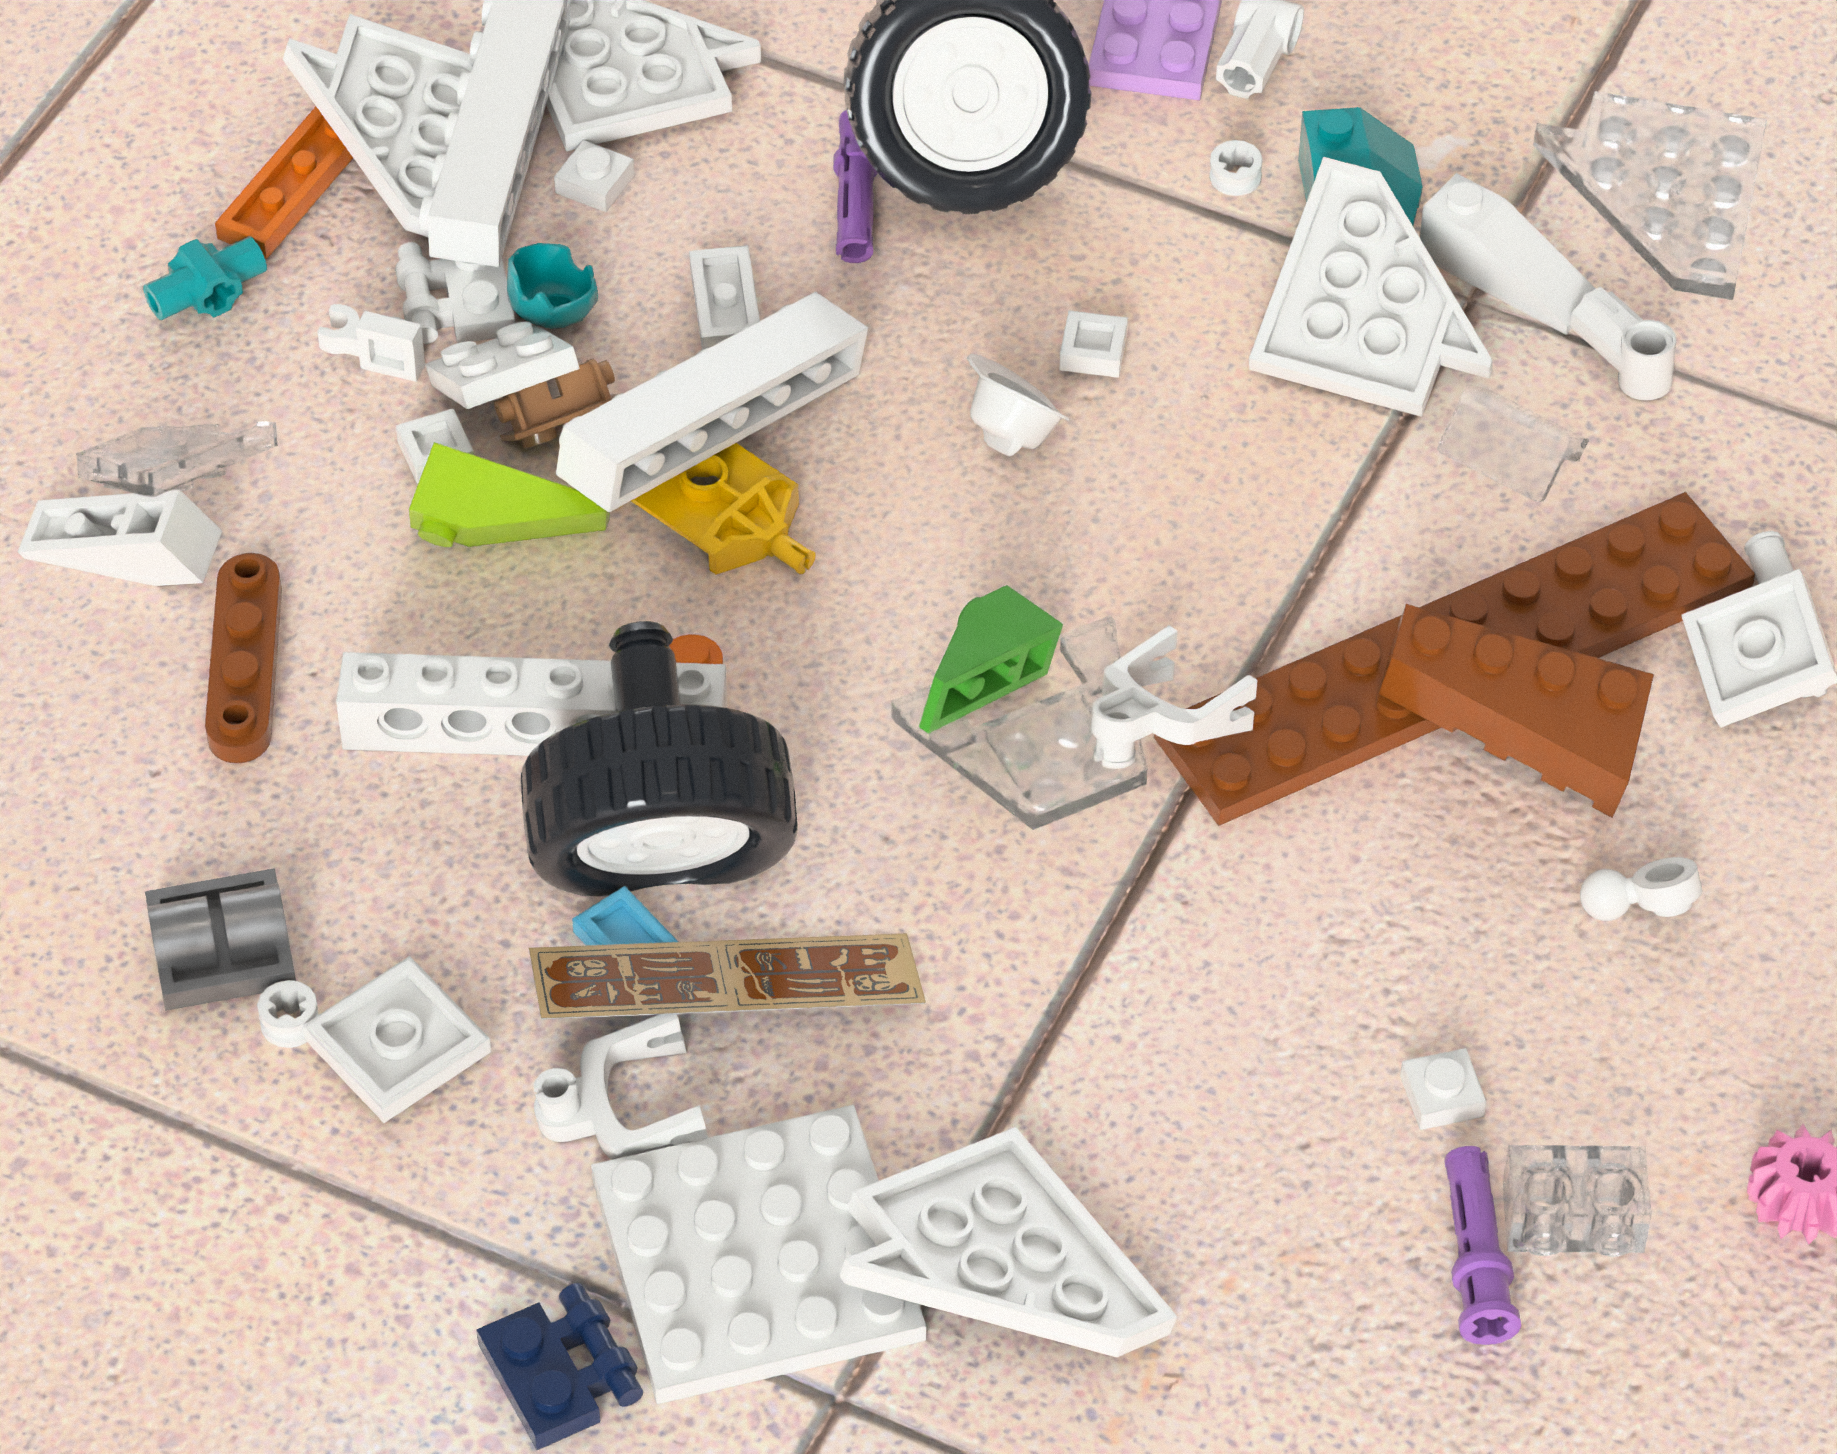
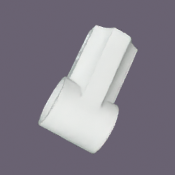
[1216,0,1304,99]
[1570,286,1676,400]

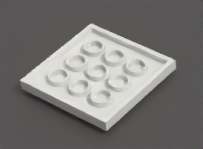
[591,1105,926,1404]

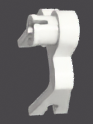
[1091,625,1258,769]
[534,1014,708,1160]

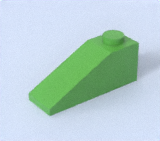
[919,585,1063,734]

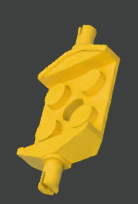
[619,443,816,575]

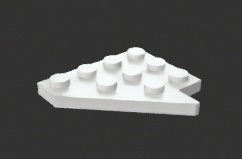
[546,0,761,151]
[283,14,473,237]
[1249,157,1492,417]
[840,1127,1177,1357]

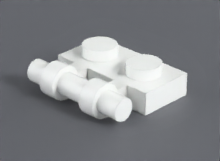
[395,242,515,344]

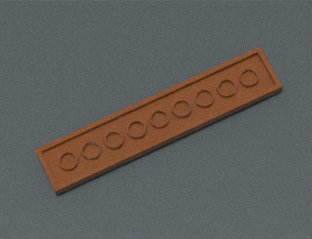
[1154,492,1755,826]

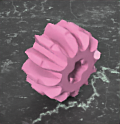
[1747,1124,1837,1244]

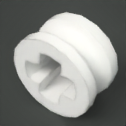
[1209,140,1262,196]
[257,980,319,1048]

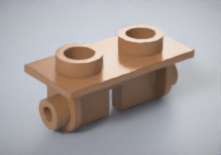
[494,358,618,448]

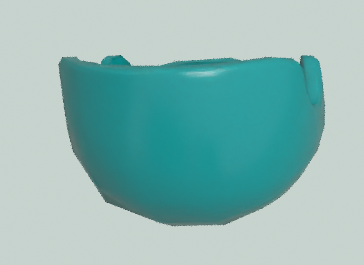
[507,243,598,329]

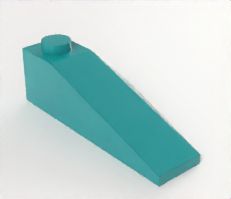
[1298,107,1423,226]

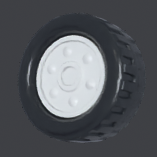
[843,0,1092,214]
[521,621,798,896]

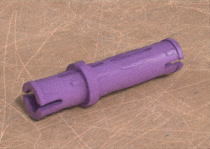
[833,109,878,263]

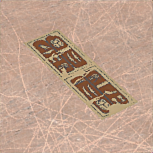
[529,933,926,1019]

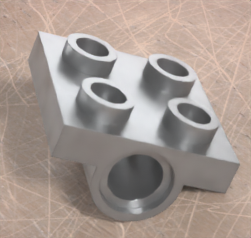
[145,868,296,1011]

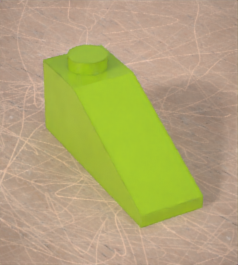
[409,442,610,547]

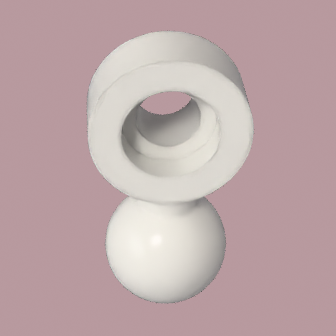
[1580,857,1702,921]

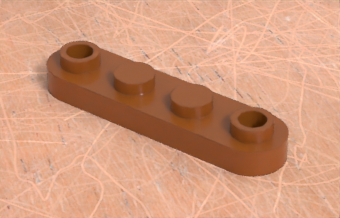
[205,553,282,763]

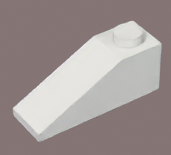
[1420,173,1596,335]
[18,490,222,586]

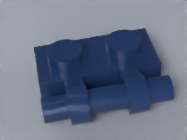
[476,1283,644,1450]

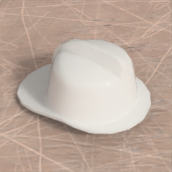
[967,354,1070,456]

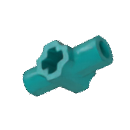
[143,236,267,321]

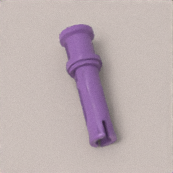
[1444,1146,1521,1345]

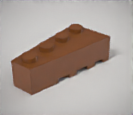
[1379,604,1654,818]

